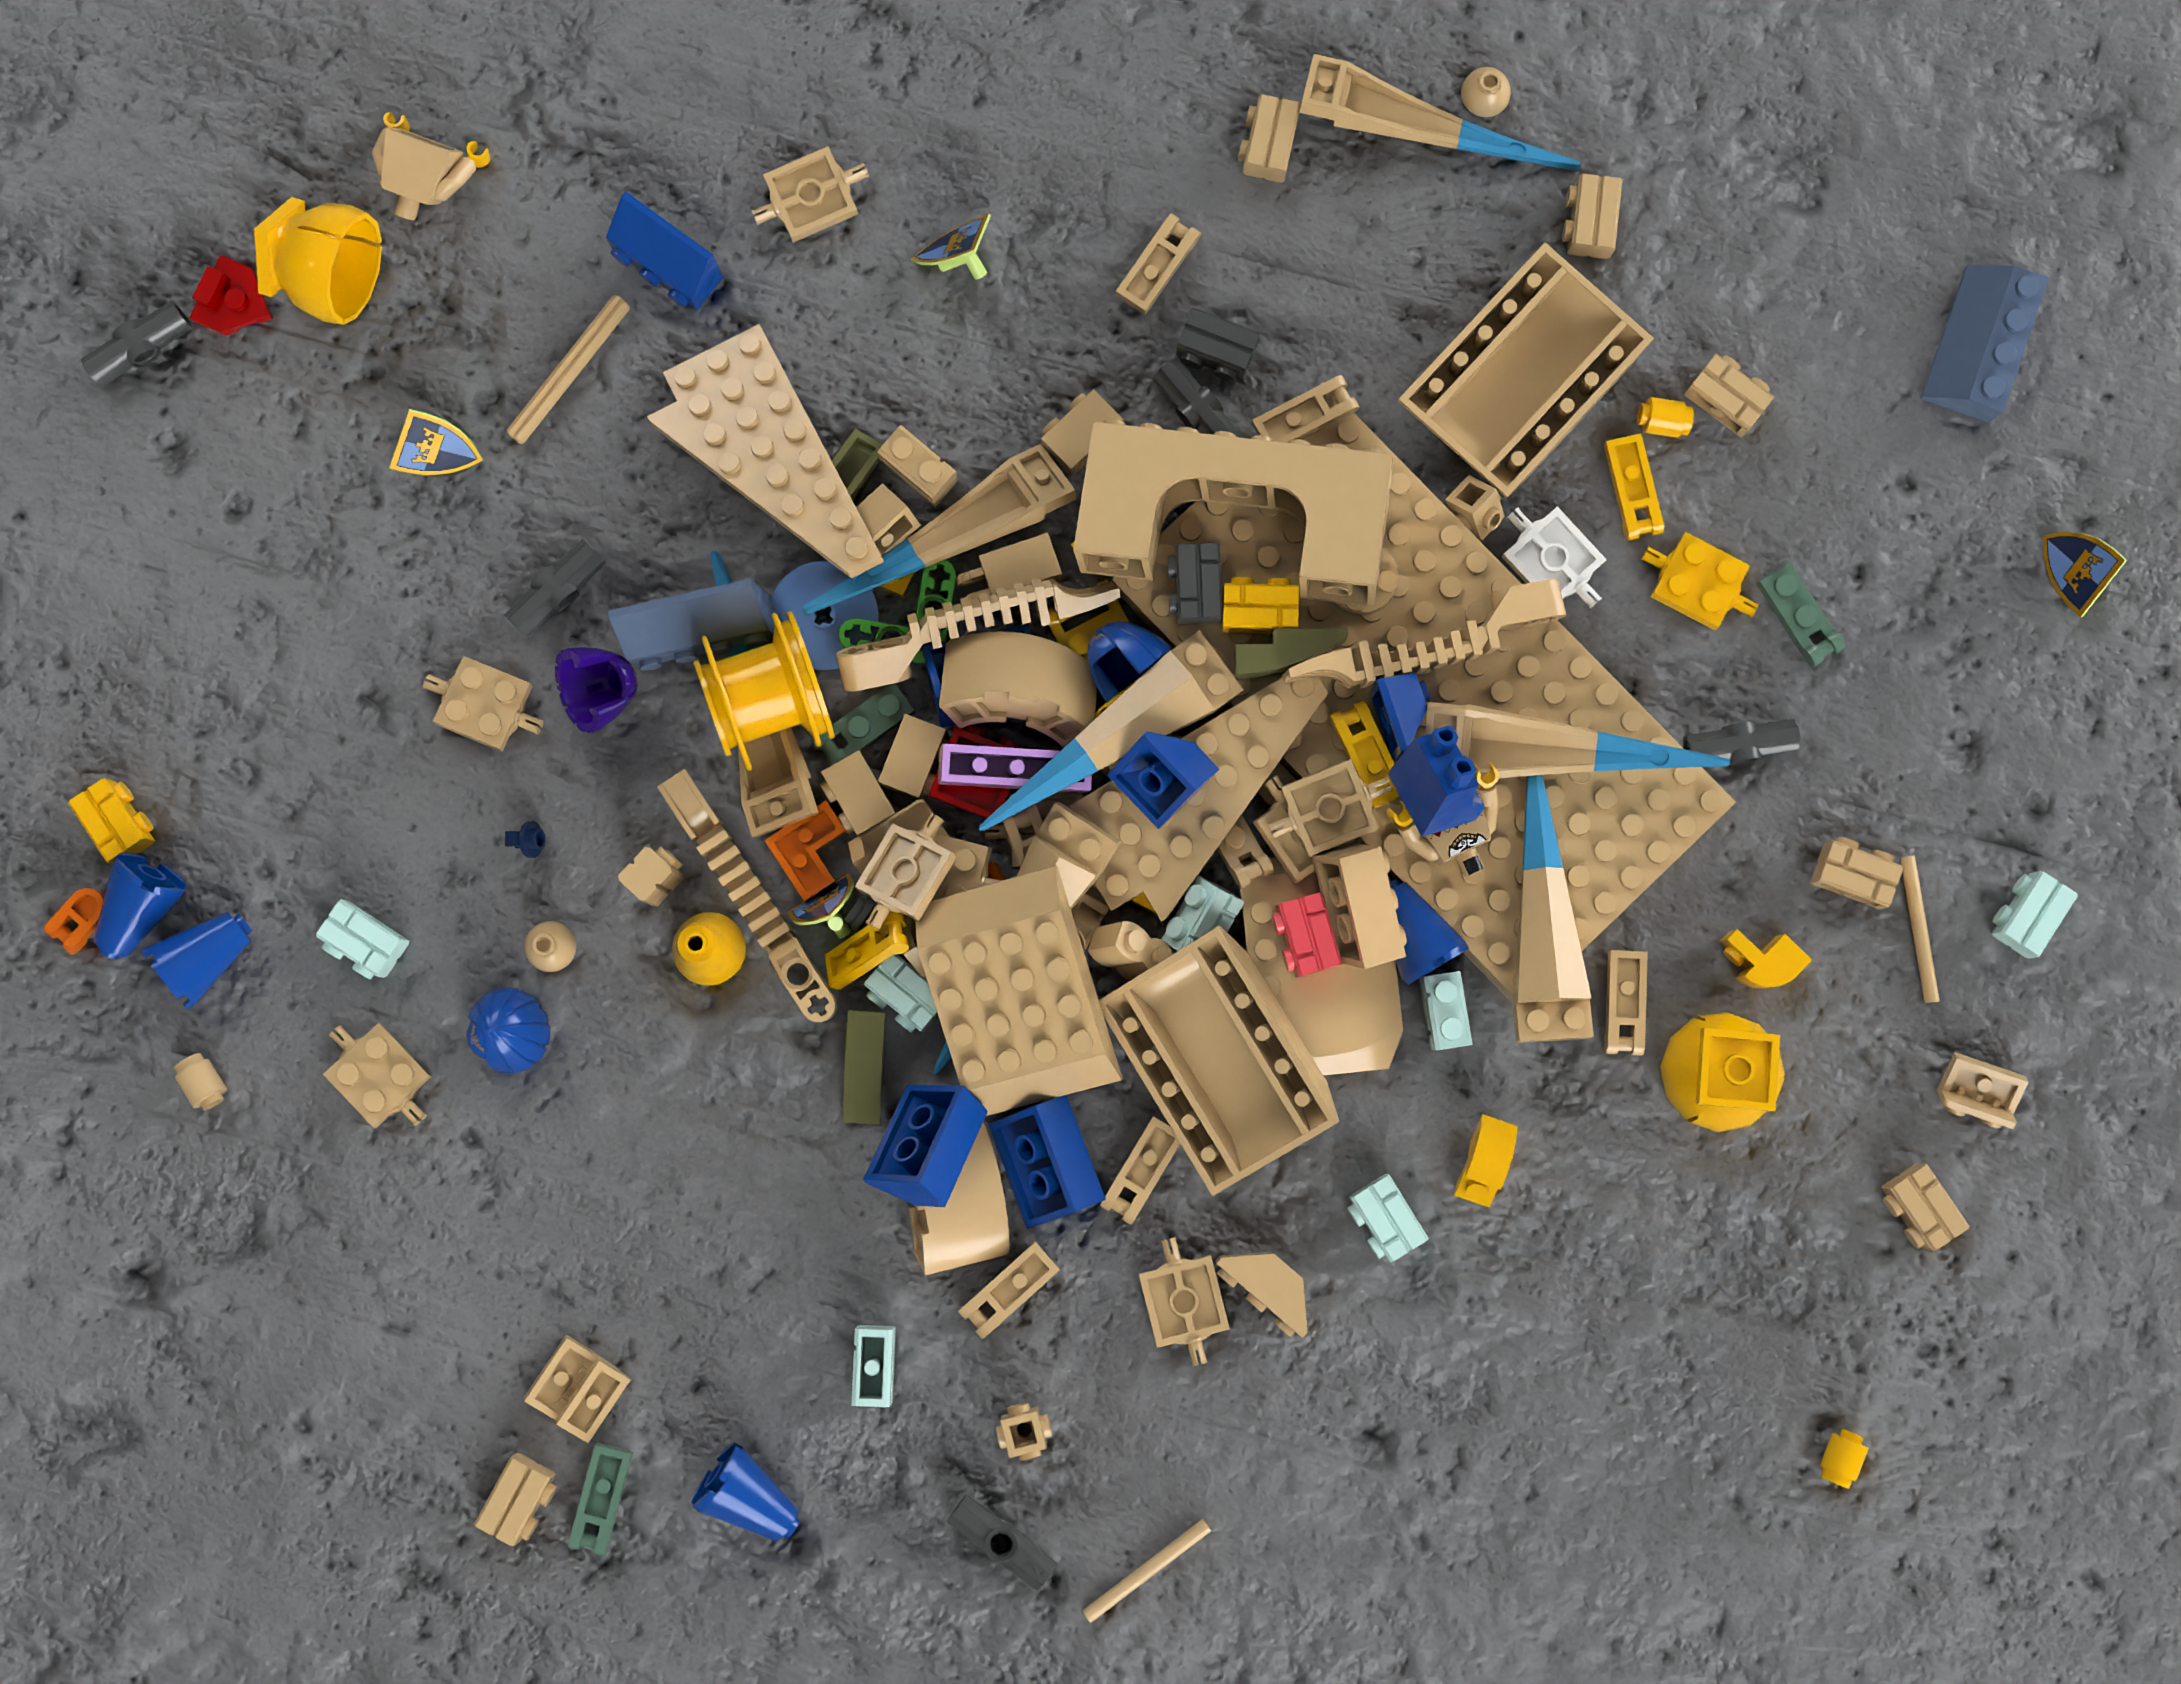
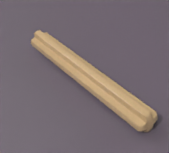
[507,295,630,444]

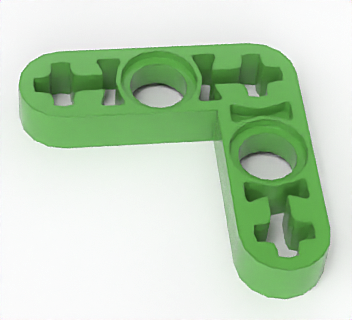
[839,560,956,664]

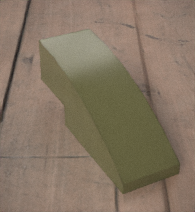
[832,428,883,504]
[1234,628,1348,680]
[843,1010,888,1125]

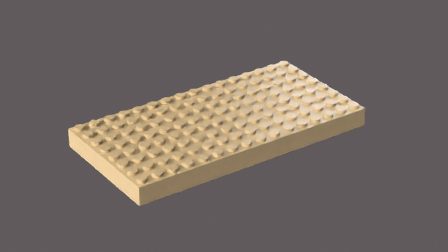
[1112,382,1736,1004]

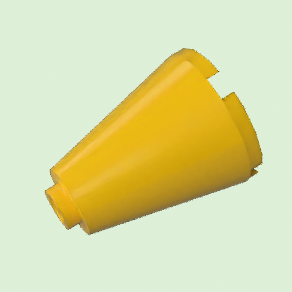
[672,912,746,985]

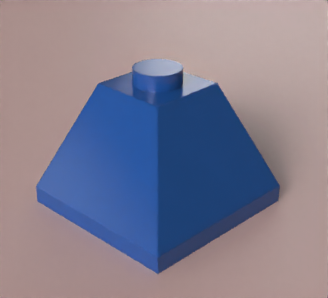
[1369,672,1430,761]
[1107,731,1219,829]

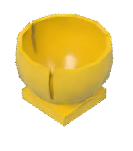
[254,197,382,325]
[1660,1012,1785,1132]

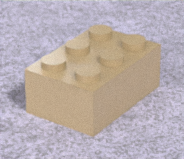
[1312,843,1407,969]

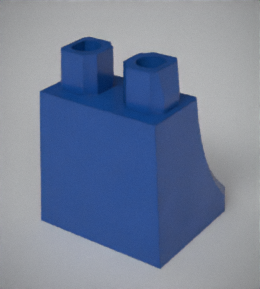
[1388,726,1484,837]

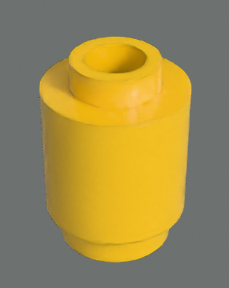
[1637,397,1694,438]
[1819,1428,1869,1489]

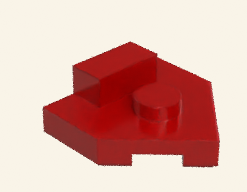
[189,255,273,336]

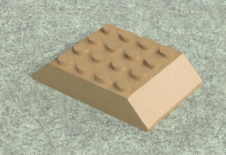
[1398,242,1654,498]
[915,865,1123,1116]
[1099,926,1340,1196]

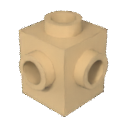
[1445,475,1505,541]
[996,1402,1052,1461]

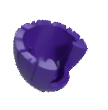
[555,647,638,733]

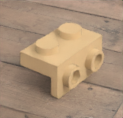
[1937,1052,2029,1129]

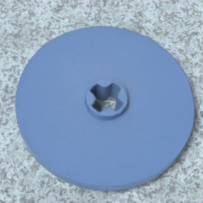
[771,561,879,671]

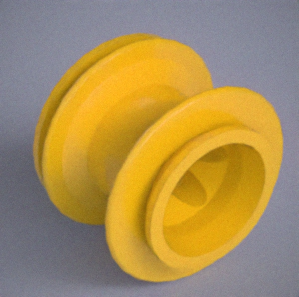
[693,611,835,771]

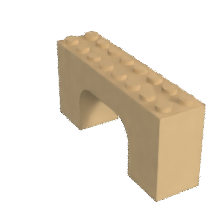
[1073,419,1393,607]

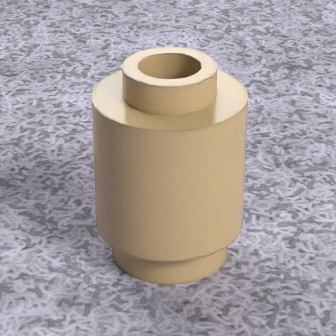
[174,1053,227,1111]

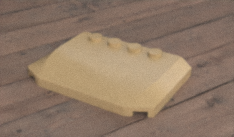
[1238,857,1403,1075]

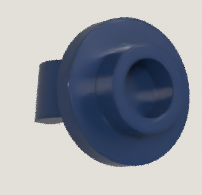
[505,821,546,858]

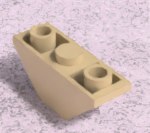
[1215,1252,1308,1338]

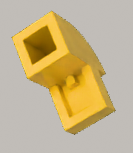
[1719,929,1812,989]
[1454,1114,1518,1207]

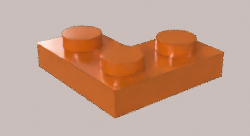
[764,800,847,902]

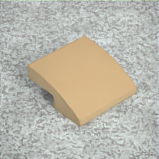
[524,1334,631,1443]

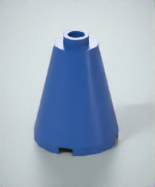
[94,853,186,959]
[1389,879,1469,985]
[141,912,253,1010]
[691,1442,800,1542]

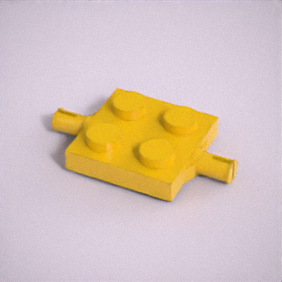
[1641,532,1759,631]

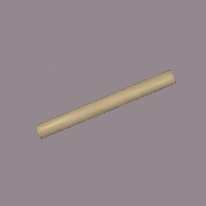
[1900,856,1940,1003]
[1082,1519,1212,1623]

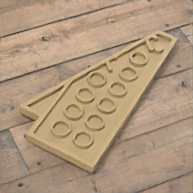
[647,324,884,579]
[1068,676,1329,922]

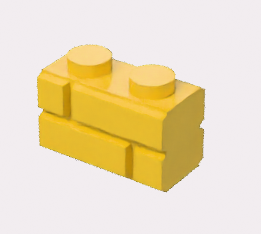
[1222,577,1299,634]
[68,778,155,864]

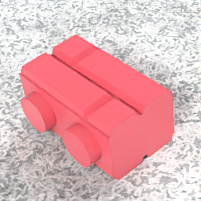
[1272,892,1342,978]

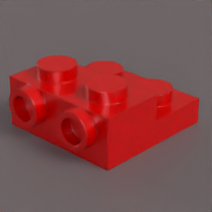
[928,725,1020,819]

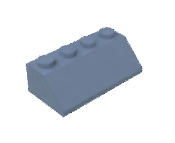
[1920,265,2049,423]
[608,579,774,670]

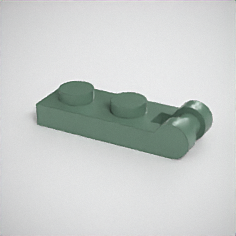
[1756,562,1845,667]
[811,683,916,767]
[568,1443,634,1557]

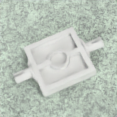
[1502,506,1607,609]

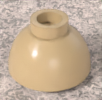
[1461,67,1511,117]
[524,921,576,972]

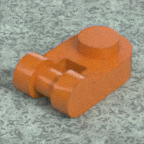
[43,888,105,955]

